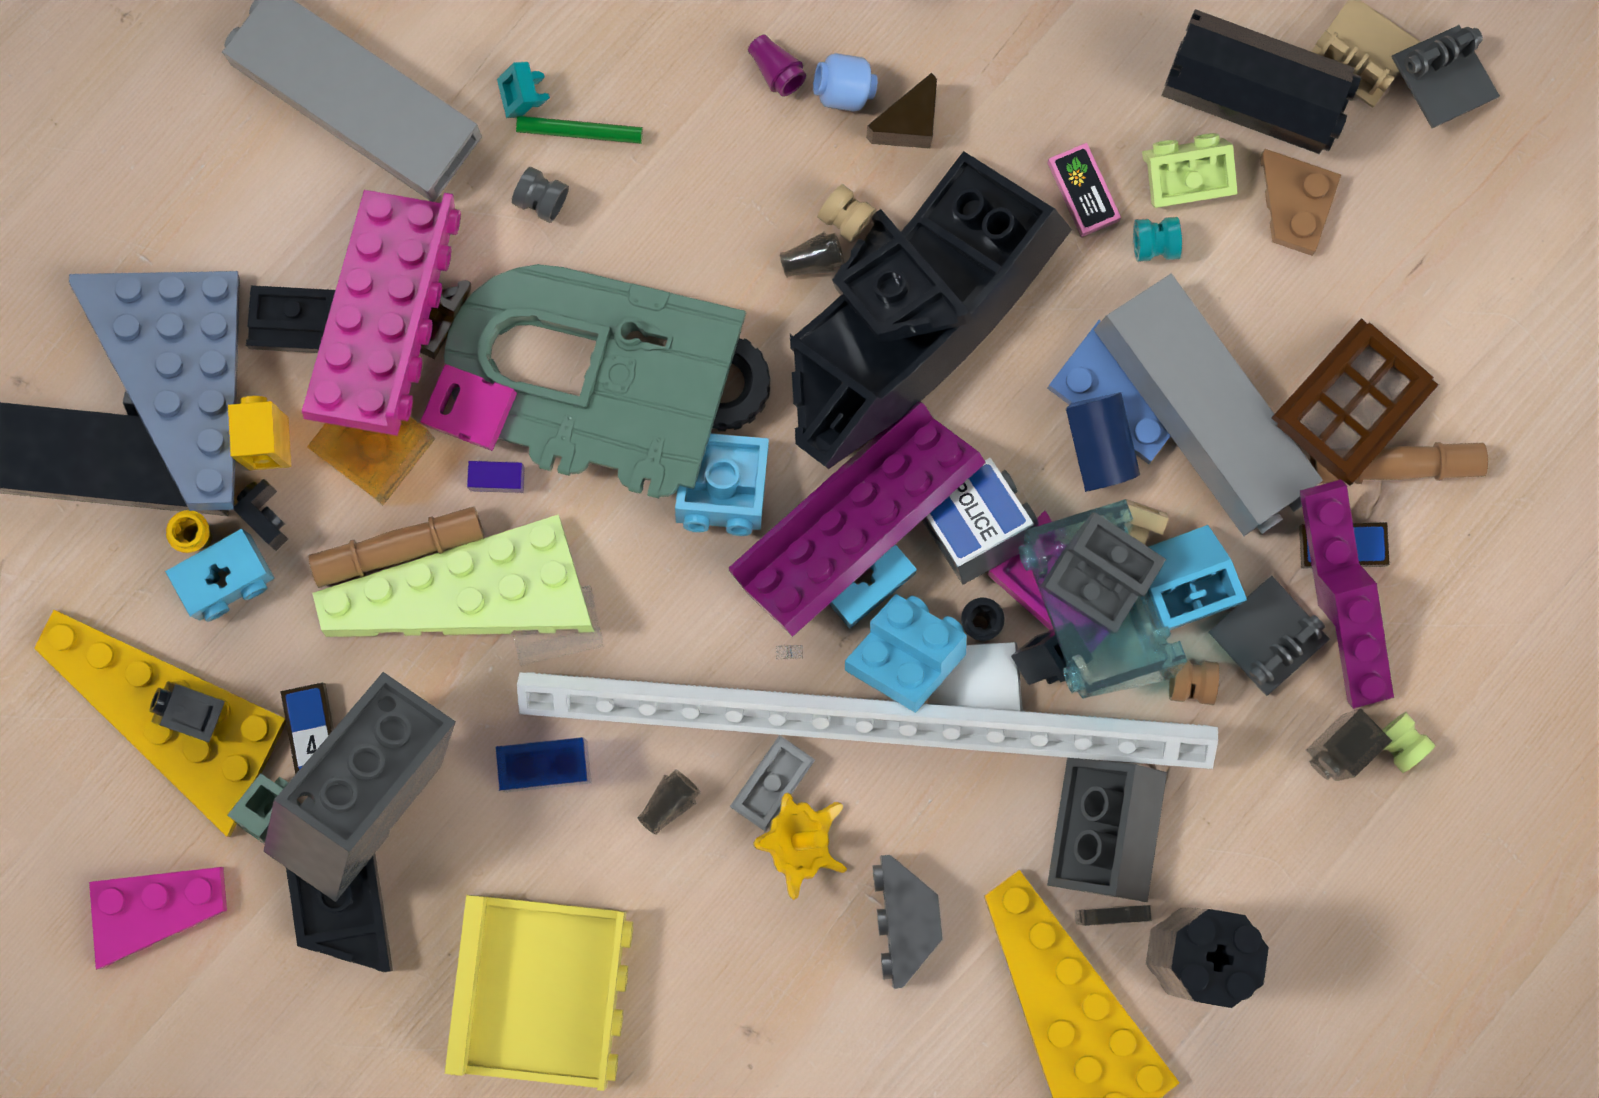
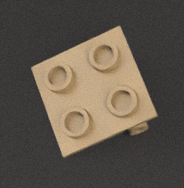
[1311,0,1420,108]

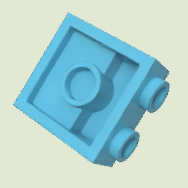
[675,433,769,536]
[845,594,967,713]

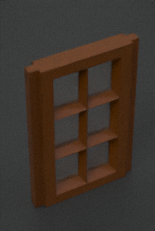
[1271,318,1439,486]

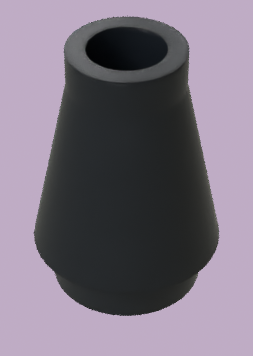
[961,597,1005,641]

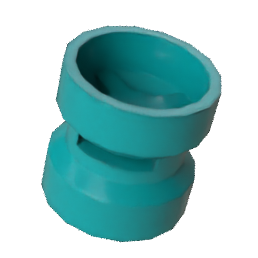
[1133,217,1182,262]

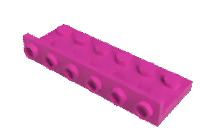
[302,190,461,436]

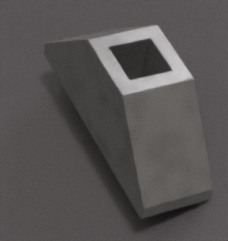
[873,855,942,989]

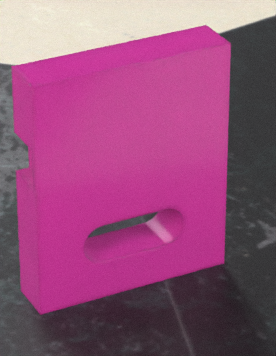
[420,364,517,451]

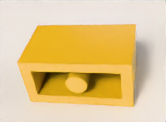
[228,396,291,471]

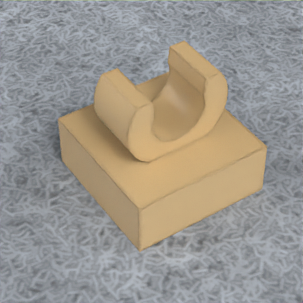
[1120,499,1169,545]

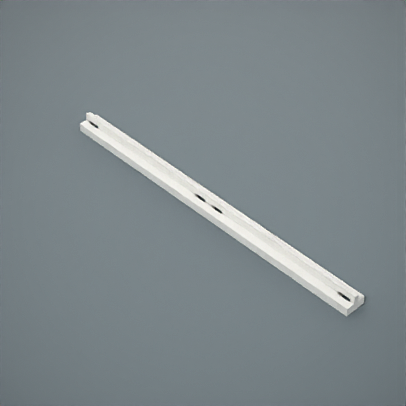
[517,672,1218,769]

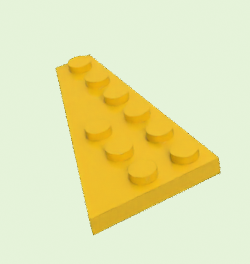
[34,610,286,837]
[984,870,1180,1098]

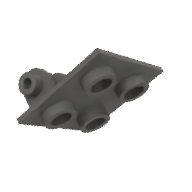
[1391,25,1500,129]
[1208,575,1330,696]

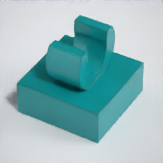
[497,62,550,118]

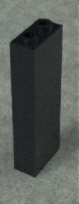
[0,402,236,516]

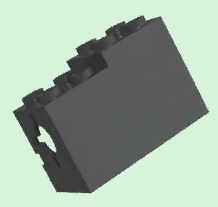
[263,672,456,902]

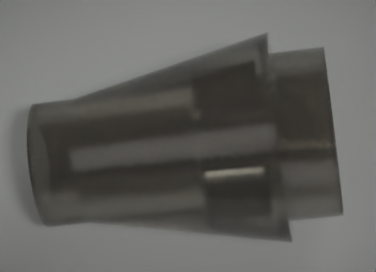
[780,232,845,277]
[637,769,700,835]

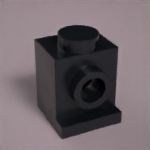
[1011,623,1091,685]

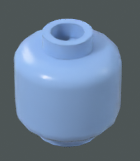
[813,53,878,112]

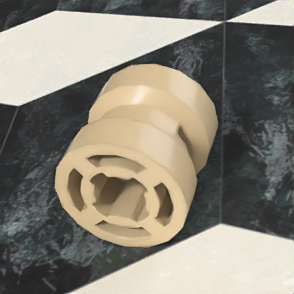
[817,184,876,243]

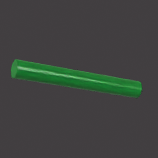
[516,116,643,144]

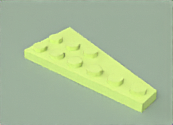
[312,515,594,637]

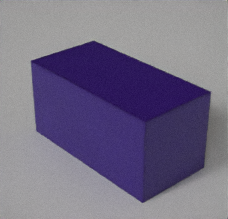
[467,461,525,493]

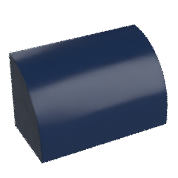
[1066,392,1140,492]

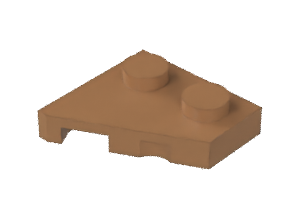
[1260,149,1341,256]

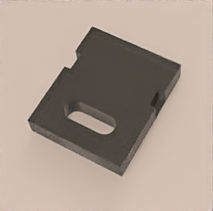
[1075,905,1152,926]

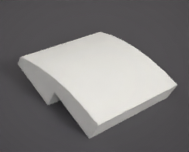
[929,642,1023,712]

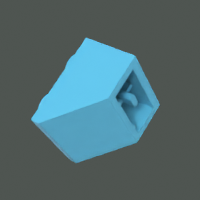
[1143,525,1247,635]

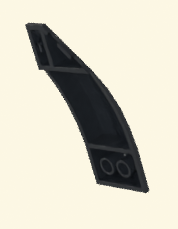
[790,151,1072,469]

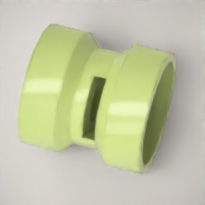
[1373,712,1435,773]

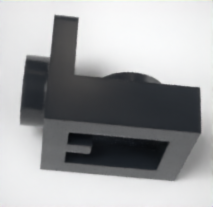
[234,479,288,551]
[149,681,225,742]

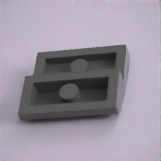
[1040,512,1166,633]

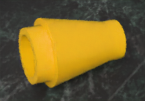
[166,510,212,553]

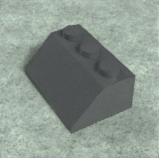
[1047,758,1167,902]

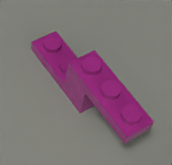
[1300,479,1394,709]

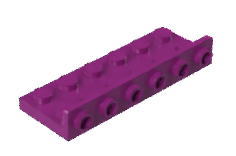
[729,401,986,637]

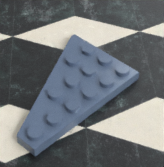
[69,271,240,511]

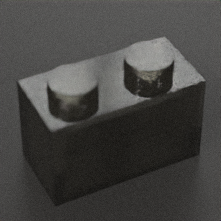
[1306,708,1392,781]

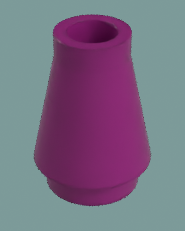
[748,34,806,97]

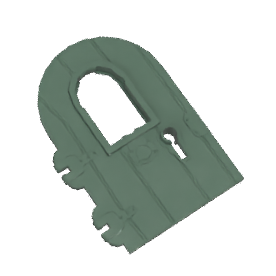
[444,264,746,499]

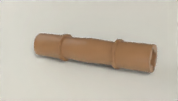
[1310,442,1488,484]
[309,506,484,588]

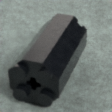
[1161,9,1362,154]
[1146,908,1269,1008]

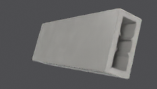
[222,0,482,202]
[1094,273,1323,536]

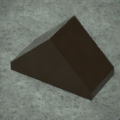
[866,73,937,149]

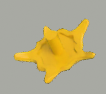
[753,792,847,900]

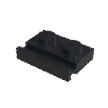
[246,285,336,353]

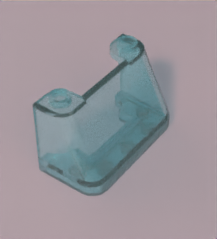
[1019,499,1188,699]

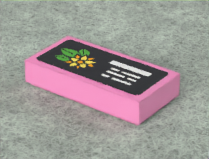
[1047,143,1121,237]

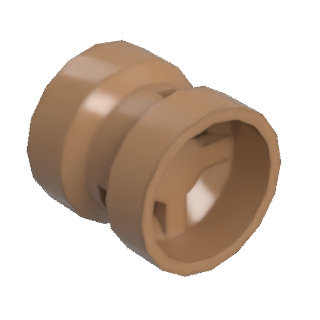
[1169,658,1219,705]

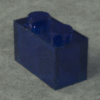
[495,737,591,793]

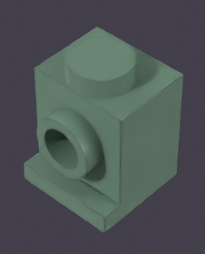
[228,773,301,845]

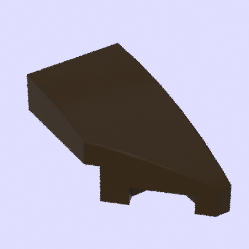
[420,280,471,360]

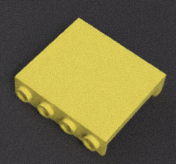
[444,895,633,1091]

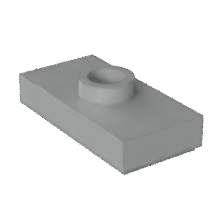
[730,735,815,832]

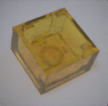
[307,417,435,506]

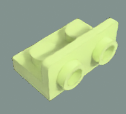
[1142,133,1238,208]

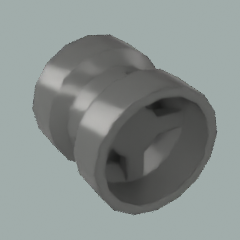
[512,167,569,223]

